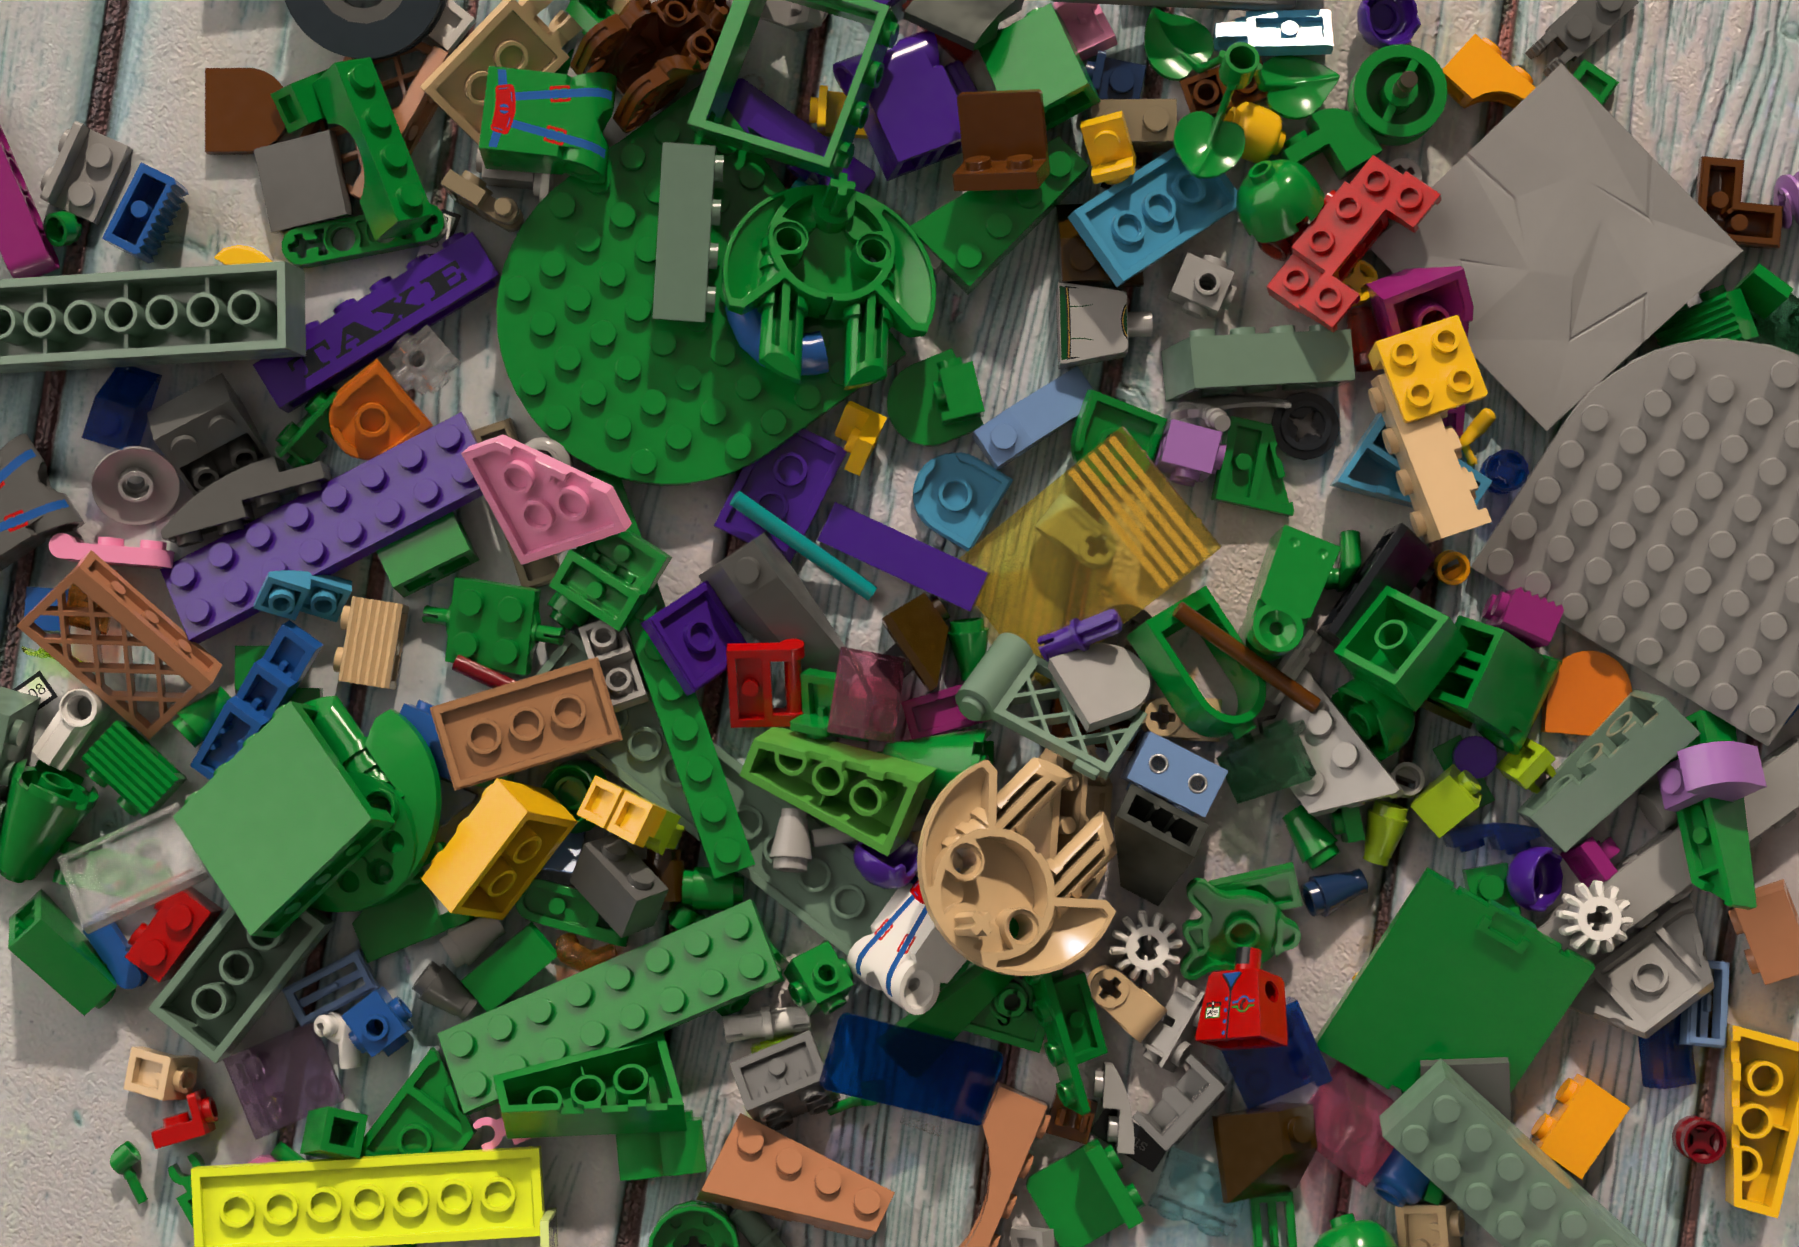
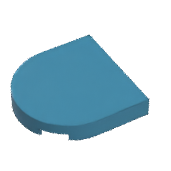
[913,452,1013,553]

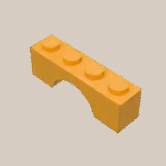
[1442,34,1536,109]

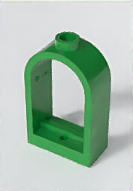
[1126,586,1266,741]

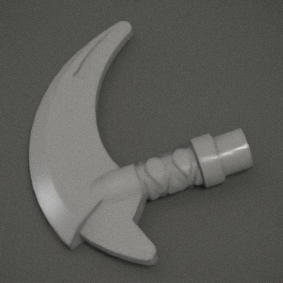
[1170,395,1291,432]

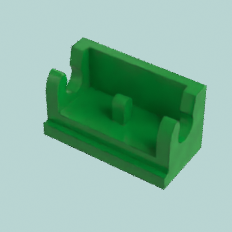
[376,511,480,598]

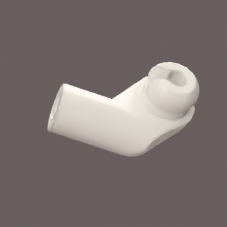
[313,1011,361,1069]

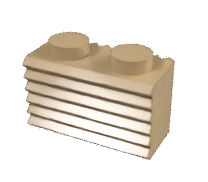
[333,596,409,690]

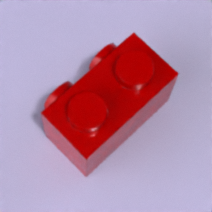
[125,884,223,983]

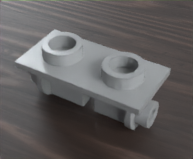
[1143,981,1205,1073]

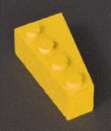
[1724,1023,1799,1219]

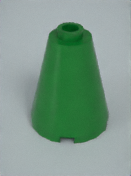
[877,728,995,801]
[0,759,99,883]

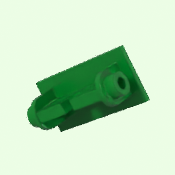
[275,387,337,468]

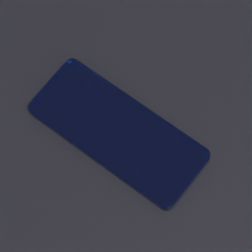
[819,1012,1004,1126]

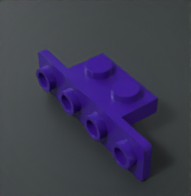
[727,78,876,194]

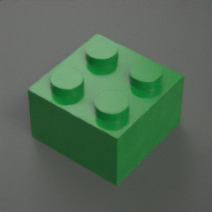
[1333,586,1469,712]

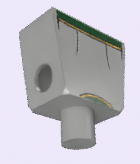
[1056,283,1153,369]

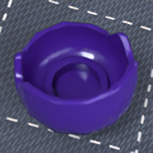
[1357,0,1421,49]
[853,839,918,889]
[1506,847,1563,912]

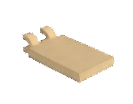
[420,0,583,145]

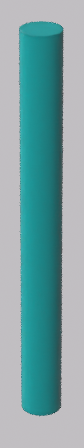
[730,491,877,601]

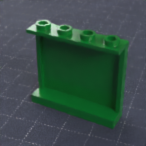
[173,701,395,938]

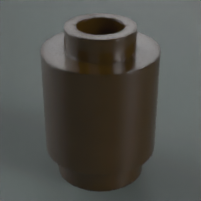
[642,849,685,910]

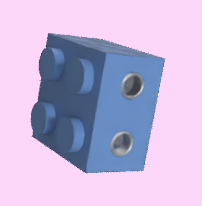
[1120,731,1228,818]

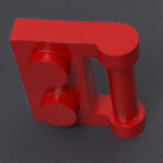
[726,639,805,728]

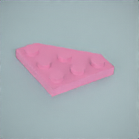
[461,435,632,565]

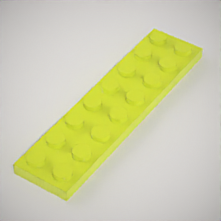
[191,1146,545,1247]

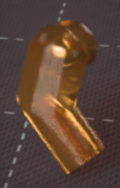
[556,933,618,972]

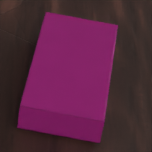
[901,684,992,739]

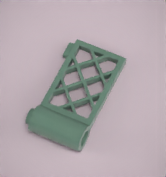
[955,633,1148,781]

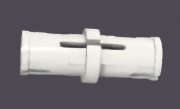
[722,1005,811,1044]

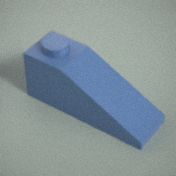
[972,366,1094,471]

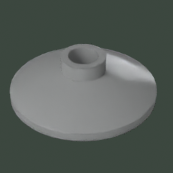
[91,446,180,526]

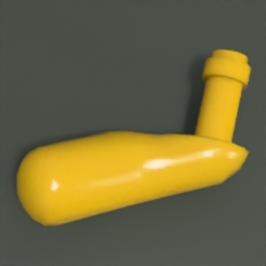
[1459,408,1496,466]

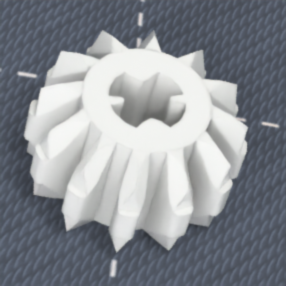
[1556,880,1633,955]
[1109,910,1183,984]

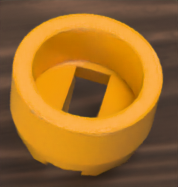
[1433,550,1470,585]

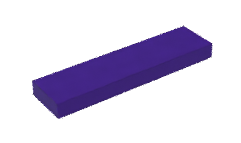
[818,502,990,612]

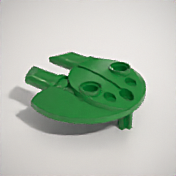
[722,172,936,390]
[304,696,442,912]

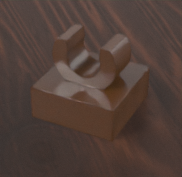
[1045,1090,1098,1145]

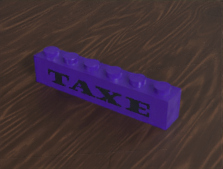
[253,231,501,413]

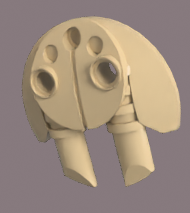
[917,758,1117,976]

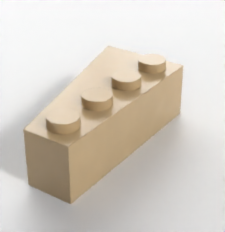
[1368,373,1492,544]

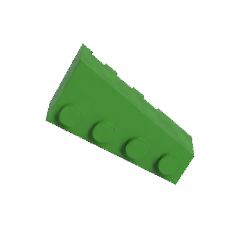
[739,727,937,856]

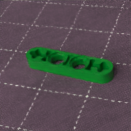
[282,204,447,268]

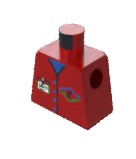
[1195,947,1288,1051]

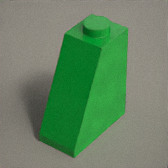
[8,889,117,1016]

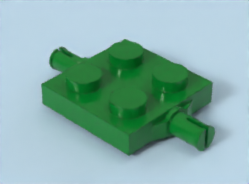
[422,576,565,675]

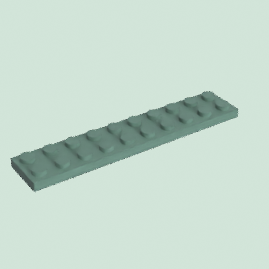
[536,632,898,956]

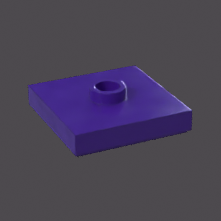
[641,580,747,696]

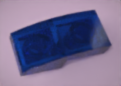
[1442,822,1541,855]

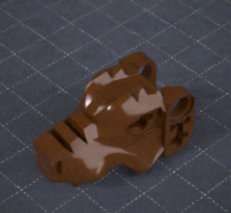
[570,0,730,133]

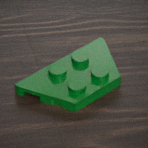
[360,1048,477,1157]

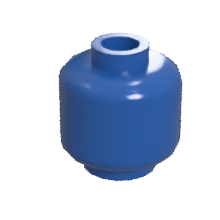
[1371,1144,1430,1208]

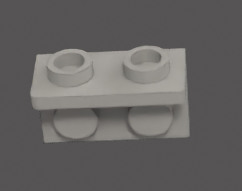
[40,121,133,226]

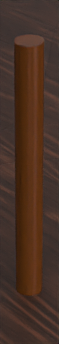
[1172,602,1321,713]

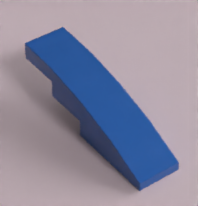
[190,620,324,780]

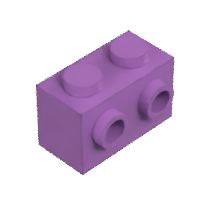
[1153,419,1226,487]

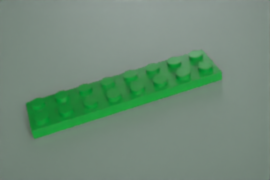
[437,899,784,1115]

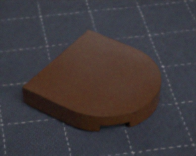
[205,68,287,155]

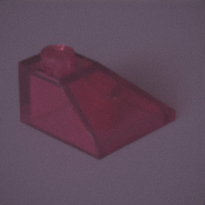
[827,647,906,743]
[1307,1061,1395,1187]

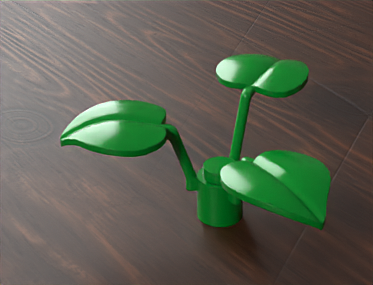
[1144,8,1340,179]

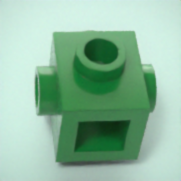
[784,941,854,1017]

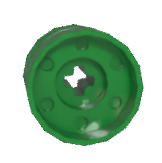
[648,1200,740,1247]

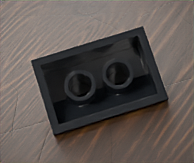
[1316,523,1436,648]

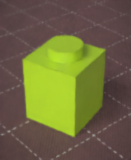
[1410,764,1482,839]

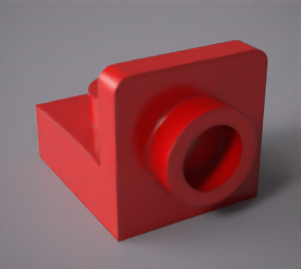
[151,1088,218,1149]

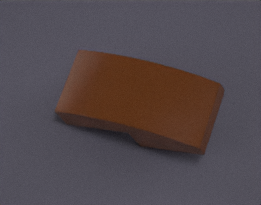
[1179,56,1268,117]

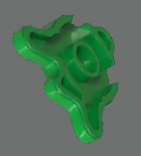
[1180,878,1301,981]

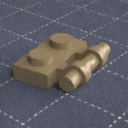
[441,169,524,232]

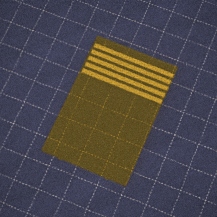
[959,426,1221,687]

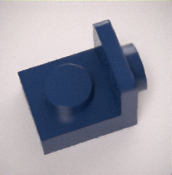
[1086,50,1146,100]

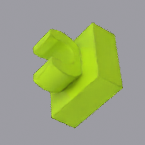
[1495,738,1556,794]

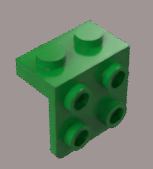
[1026,1138,1146,1247]

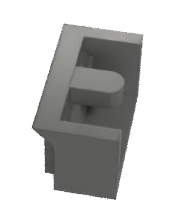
[1132,1054,1227,1152]

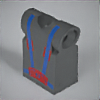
[0,434,85,571]

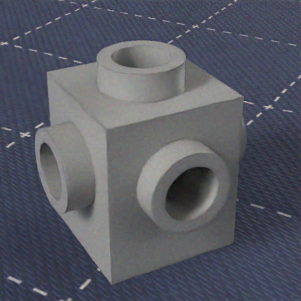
[1167,252,1237,320]

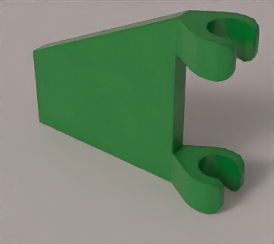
[352,841,475,963]

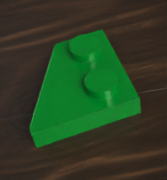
[1211,416,1294,517]

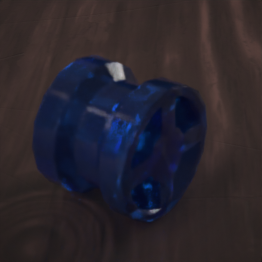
[1479,449,1529,495]

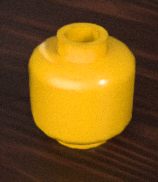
[1223,102,1286,163]

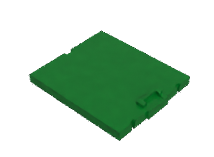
[1314,867,1595,1094]

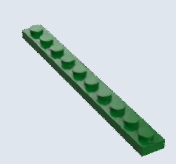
[586,470,755,880]

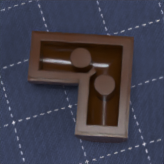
[1695,156,1783,250]

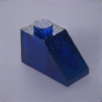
[82,366,162,450]

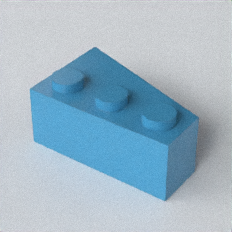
[1330,413,1492,508]

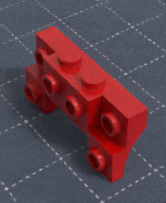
[1266,155,1441,333]

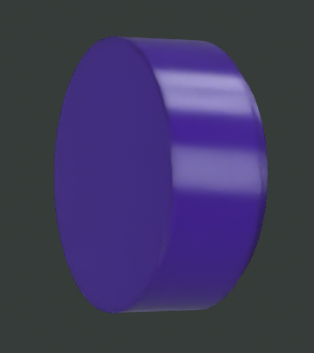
[1452,736,1497,779]

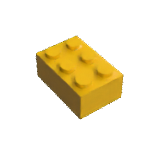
[421,778,578,920]

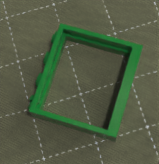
[687,0,899,179]

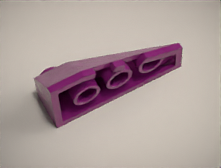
[1366,266,1474,437]

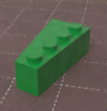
[493,1032,687,1139]

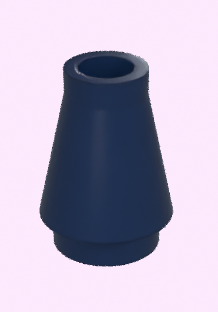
[1301,869,1368,917]

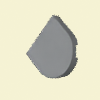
[1048,643,1150,733]

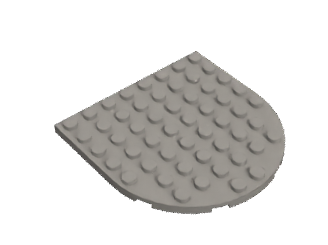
[1471,338,1799,746]

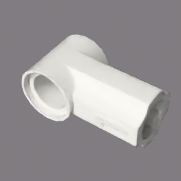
[31,689,110,771]

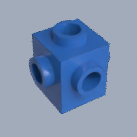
[341,986,414,1057]

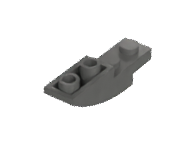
[161,456,332,547]

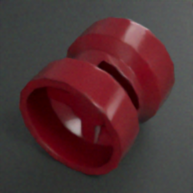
[1672,1115,1727,1164]

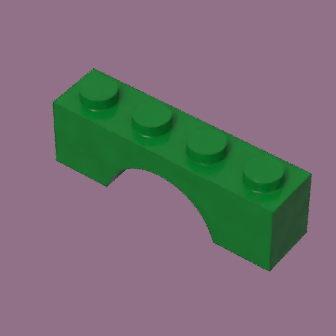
[312,57,434,241]

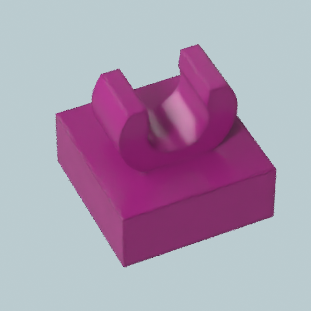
[1559,836,1620,887]

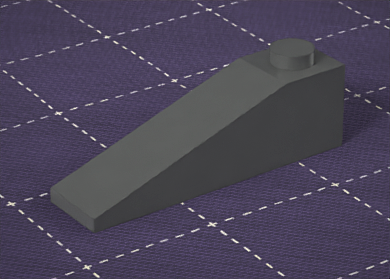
[699,531,862,682]

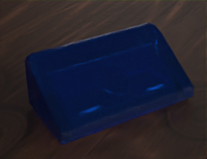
[1638,1013,1696,1089]

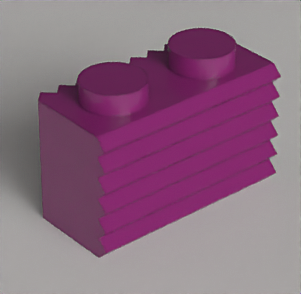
[1482,587,1564,649]

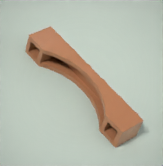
[959,1082,1051,1247]

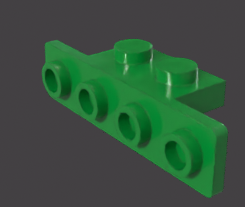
[1024,969,1108,1116]

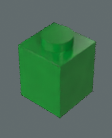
[300,1106,368,1159]

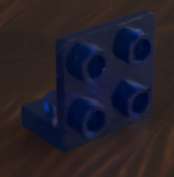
[1221,996,1333,1109]

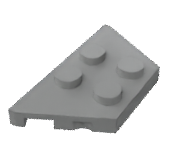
[1260,667,1405,817]
[1569,896,1715,1039]

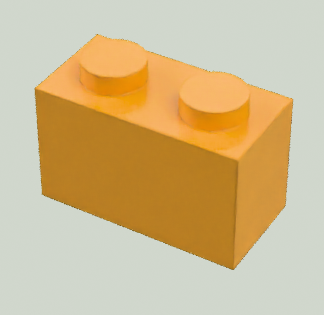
[1531,1074,1630,1180]

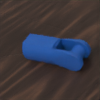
[83,914,149,989]

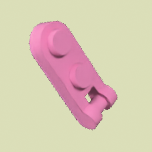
[49,533,175,569]

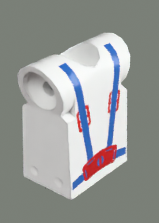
[847,872,967,1015]

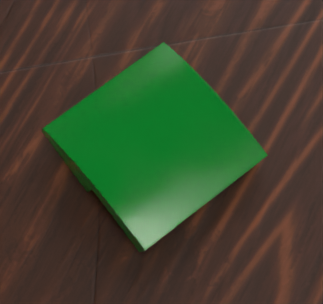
[549,529,672,631]

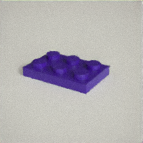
[714,429,847,565]

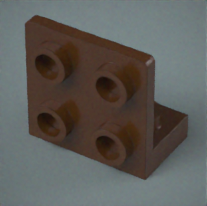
[952,89,1050,191]

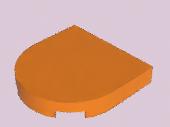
[328,359,433,460]
[1541,650,1632,736]

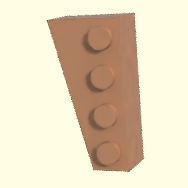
[696,1113,895,1240]

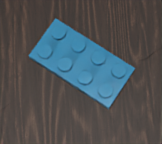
[1067,148,1237,287]

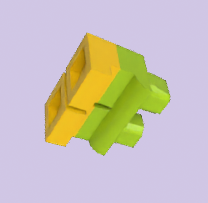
[577,775,684,855]

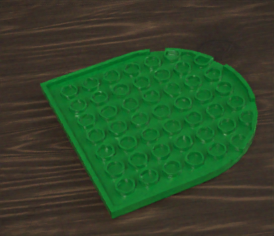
[496,84,907,486]

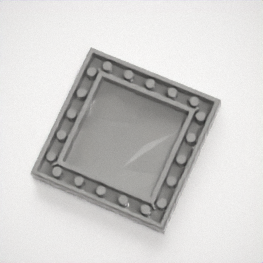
[1370,63,1743,431]

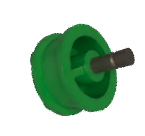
[1347,44,1447,146]

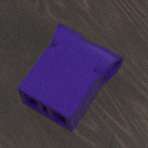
[833,30,962,181]

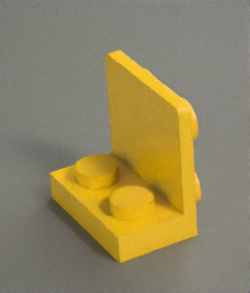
[1368,315,1488,423]

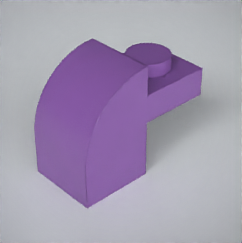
[1657,741,1767,812]

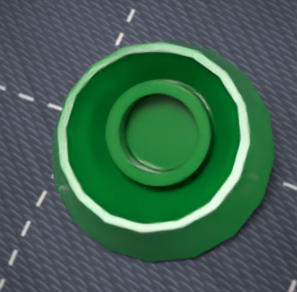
[541,759,608,834]

